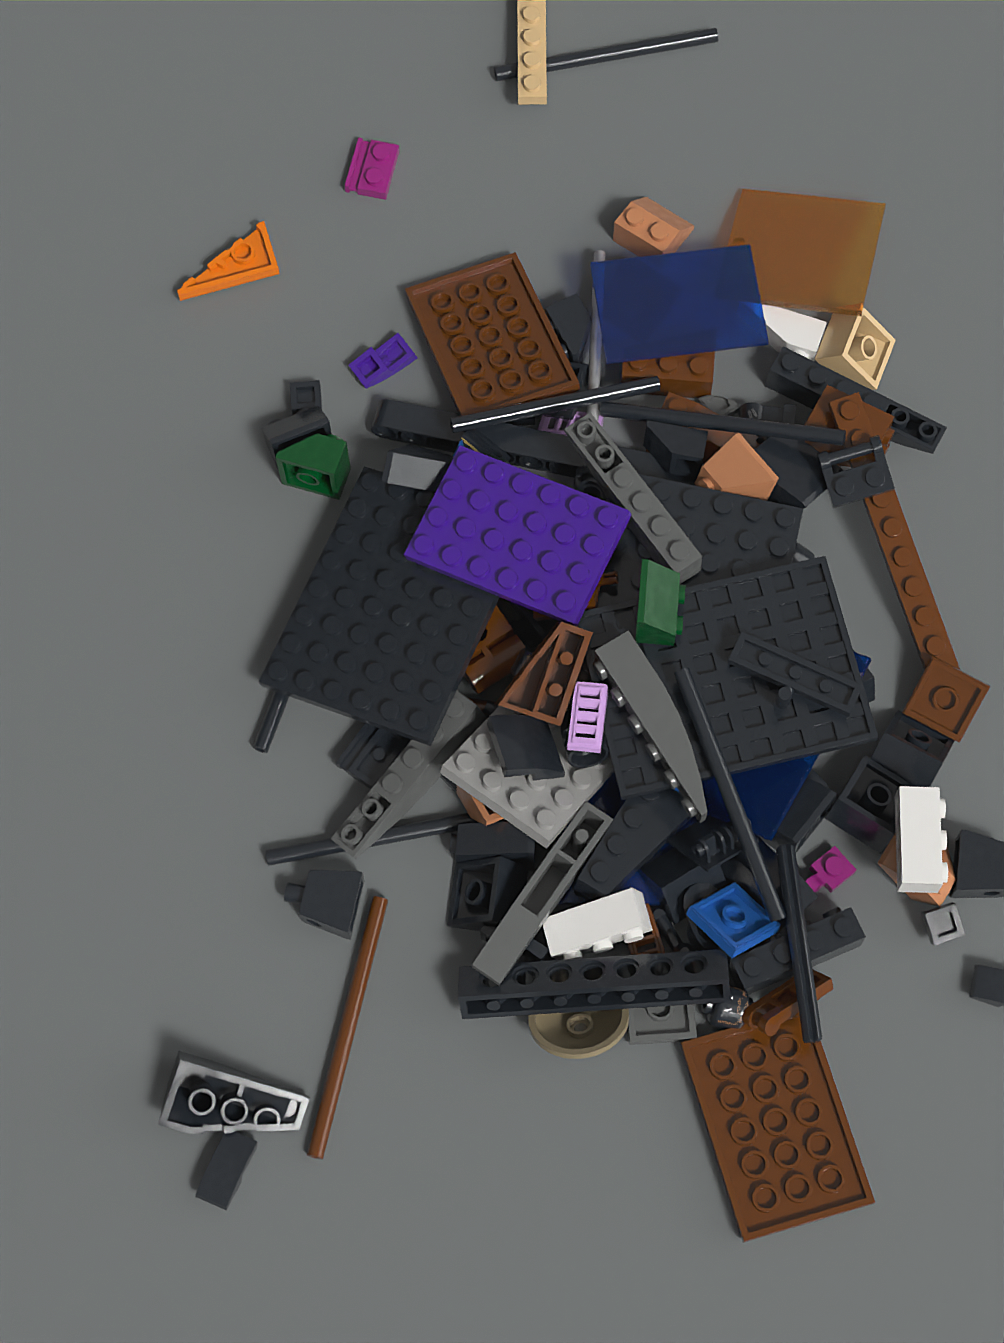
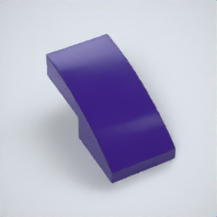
[348,333,418,389]

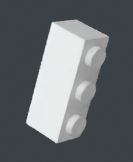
[895,786,948,893]
[543,888,653,960]

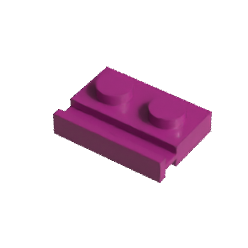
[345,137,400,200]

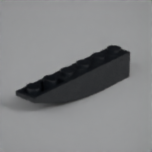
[765,346,947,454]

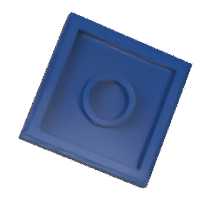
[686,882,781,958]

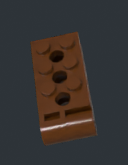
[464,606,525,694]

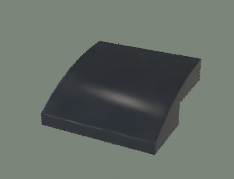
[487,715,565,781]

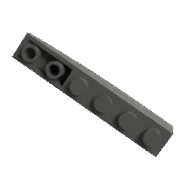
[564,412,702,585]
[592,630,707,823]
[331,691,488,859]
[472,801,614,985]

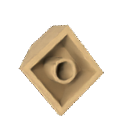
[815,305,896,390]

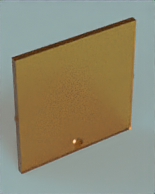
[714,189,886,316]

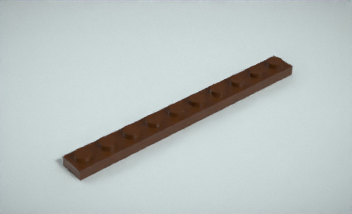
[828,392,960,671]

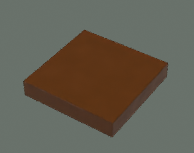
[902,656,990,743]

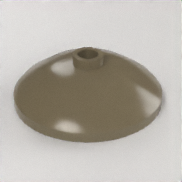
[528,1009,629,1059]

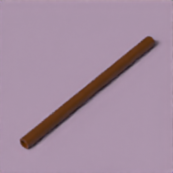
[307,896,388,1159]

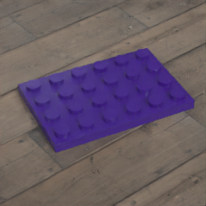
[404,445,632,627]

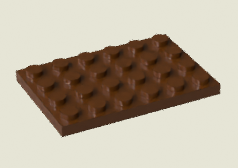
[405,252,580,416]
[680,1012,875,1243]

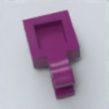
[805,846,857,893]

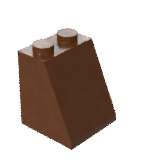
[805,384,895,467]

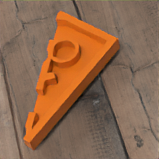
[177,221,280,301]

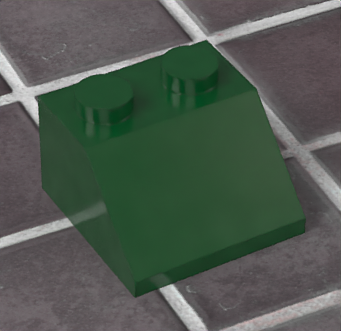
[276,434,351,500]
[635,559,686,646]

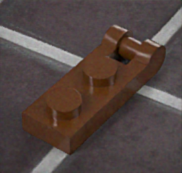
[742,970,833,1036]

